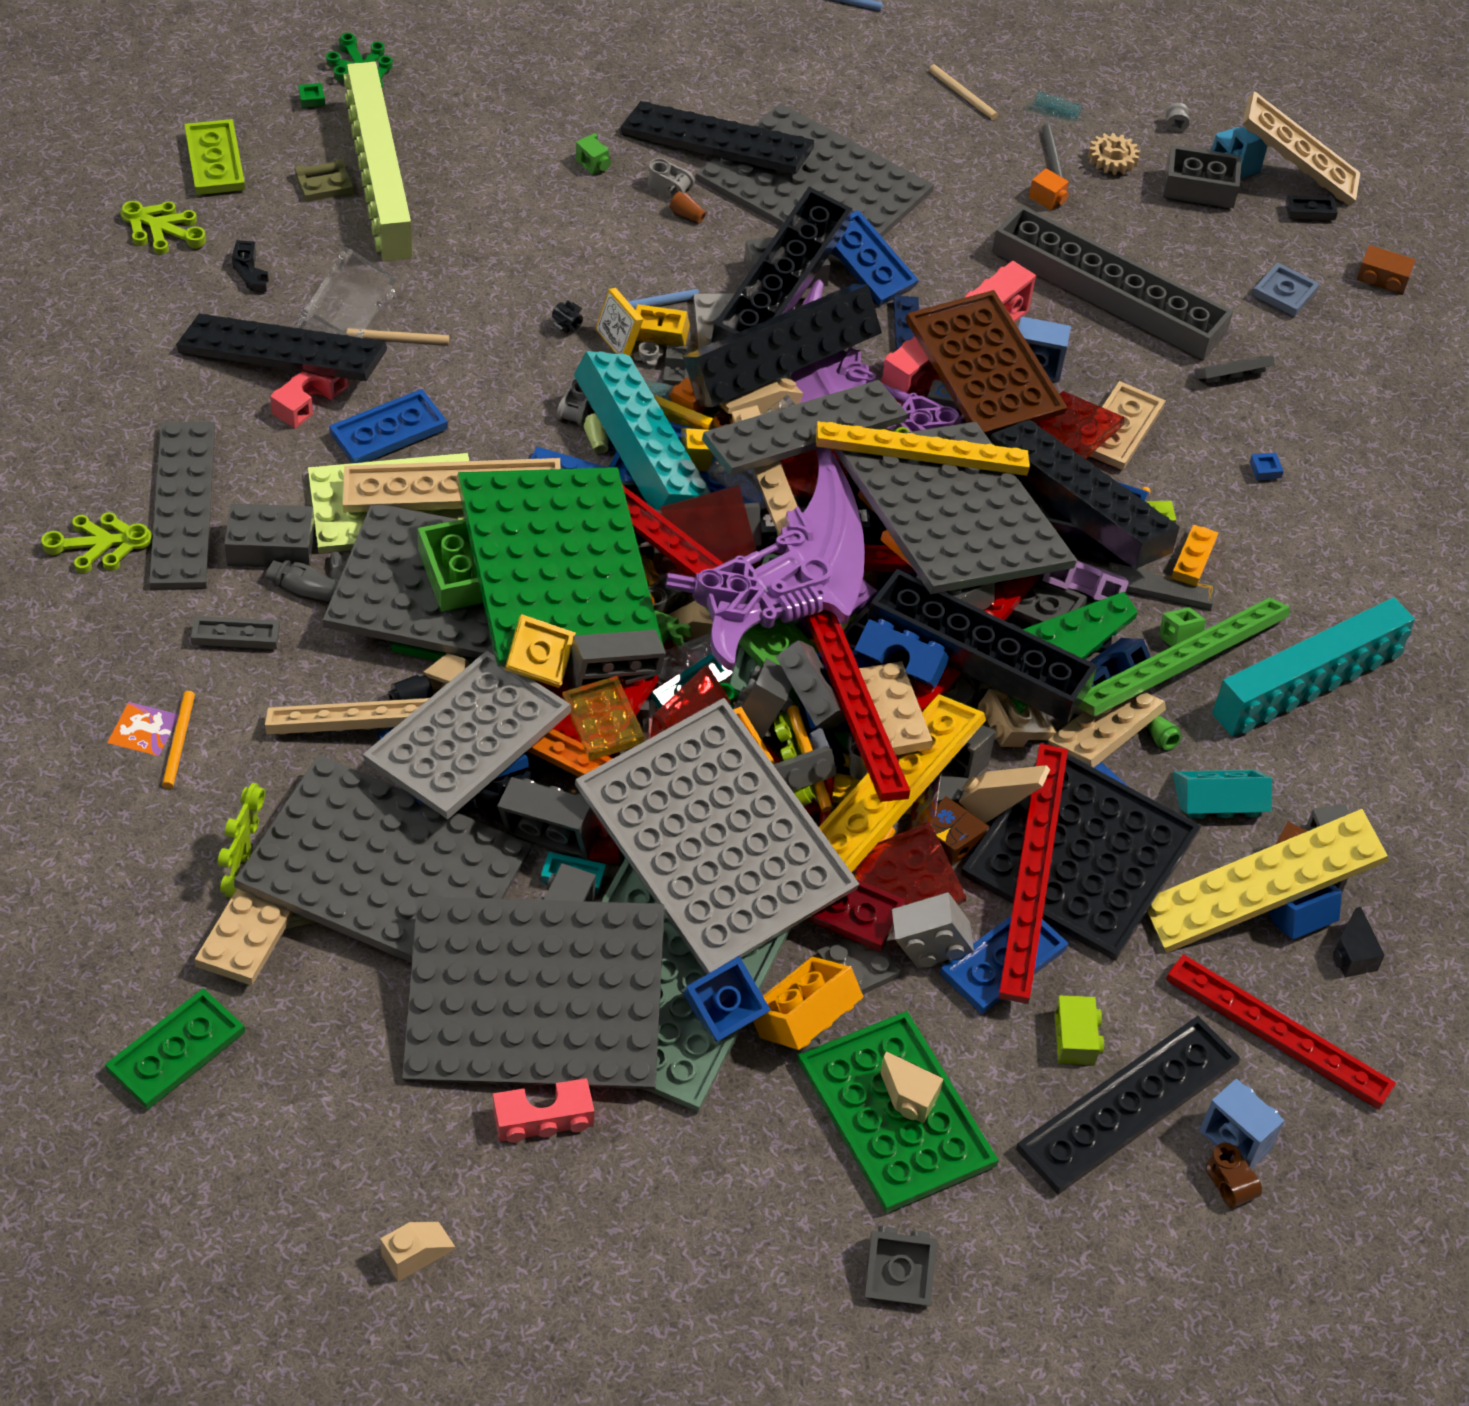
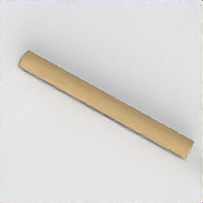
[929,64,998,120]
[346,329,450,345]

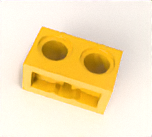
[636,304,690,346]

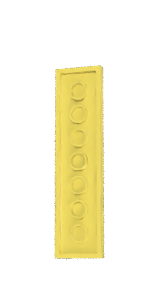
[1147,809,1389,953]

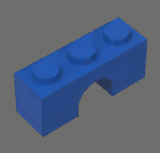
[854,619,950,689]

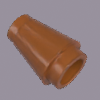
[669,191,707,224]

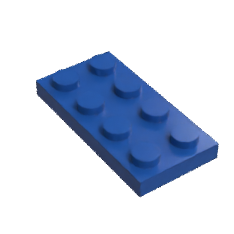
[832,210,919,306]
[329,389,448,463]
[940,916,1069,1014]

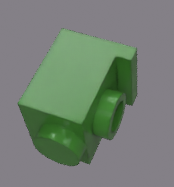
[575,133,611,175]
[1159,607,1206,647]

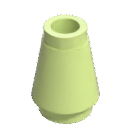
[583,413,609,453]

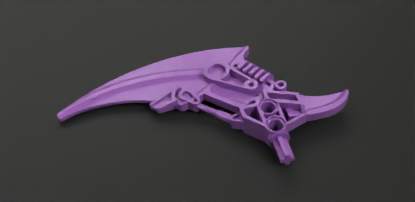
[791,280,967,432]
[665,447,865,671]

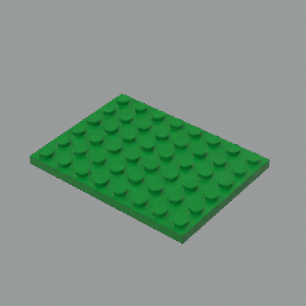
[456,467,664,666]

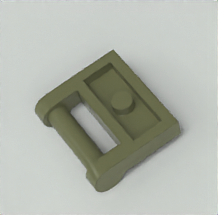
[294,158,353,202]

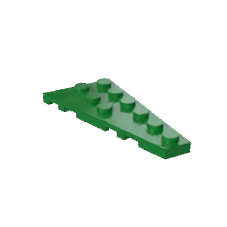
[1008,592,1138,714]

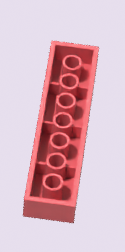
[880,261,1036,406]

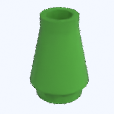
[1146,715,1182,750]

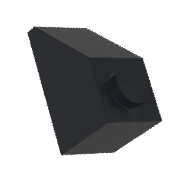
[1333,907,1385,978]

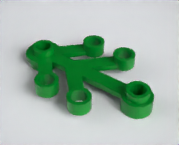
[326,32,393,88]

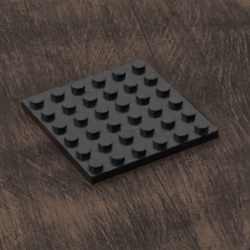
[961,744,1201,961]

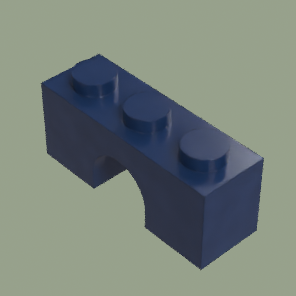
[1089,638,1151,687]

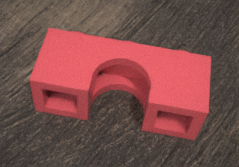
[270,372,349,428]
[493,1078,594,1143]

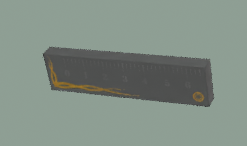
[1108,562,1216,610]

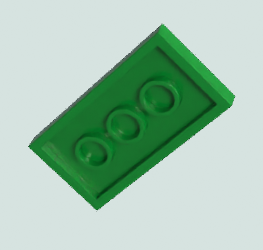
[105,988,245,1110]

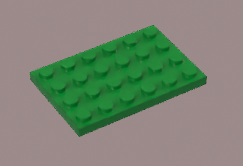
[797,1011,999,1214]

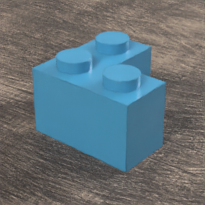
[1211,126,1268,179]

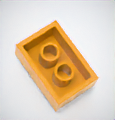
[753,956,864,1050]

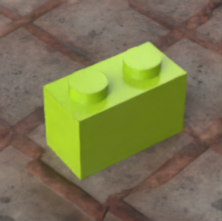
[1054,995,1104,1065]

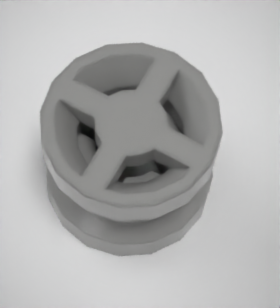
[1165,103,1190,132]

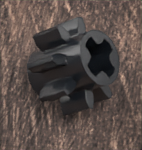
[552,300,583,333]

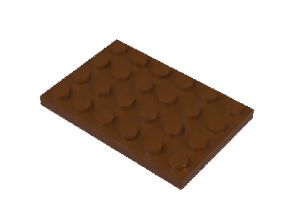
[905,290,1068,436]

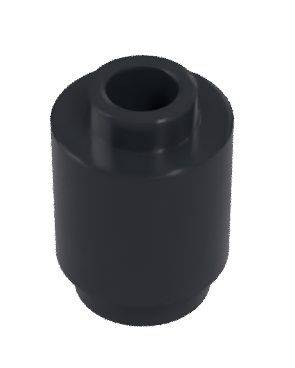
[388,675,433,701]

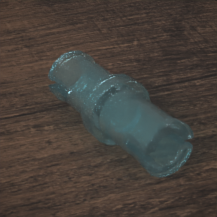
[1034,90,1083,119]

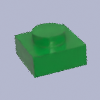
[298,83,325,108]

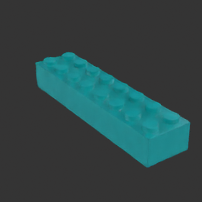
[574,351,713,510]
[1212,597,1415,737]

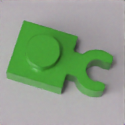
[655,611,692,646]

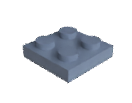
[1252,262,1320,317]

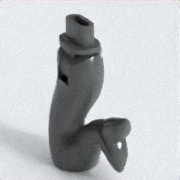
[265,551,347,602]

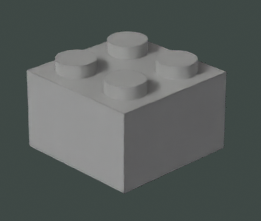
[892,892,974,968]

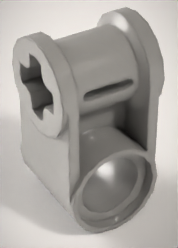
[647,158,695,198]
[556,379,591,427]

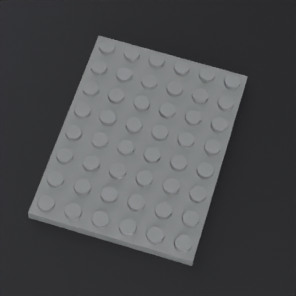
[575,698,859,974]

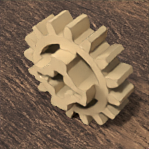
[1088,133,1140,175]

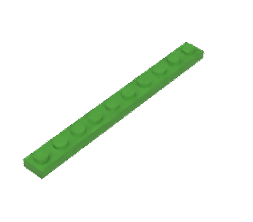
[1078,597,1290,716]

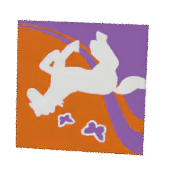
[107,702,179,756]
[908,773,941,844]

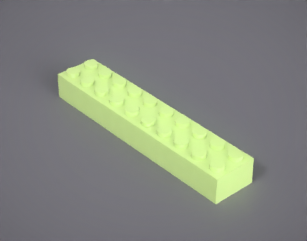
[344,62,412,261]

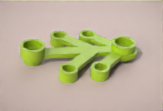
[120,201,206,255]
[41,512,152,574]
[774,710,816,807]
[217,783,265,898]

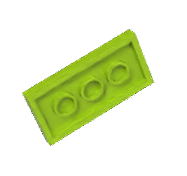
[184,119,245,195]

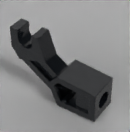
[232,240,269,292]

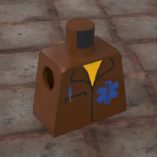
[920,796,990,866]

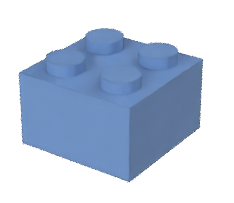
[1019,316,1071,382]
[1199,1078,1285,1169]

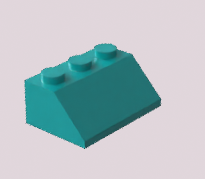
[1173,769,1272,818]

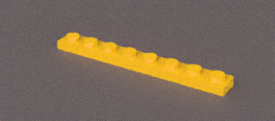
[815,421,1030,476]

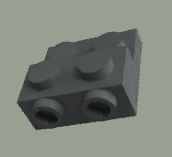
[864,1226,937,1307]

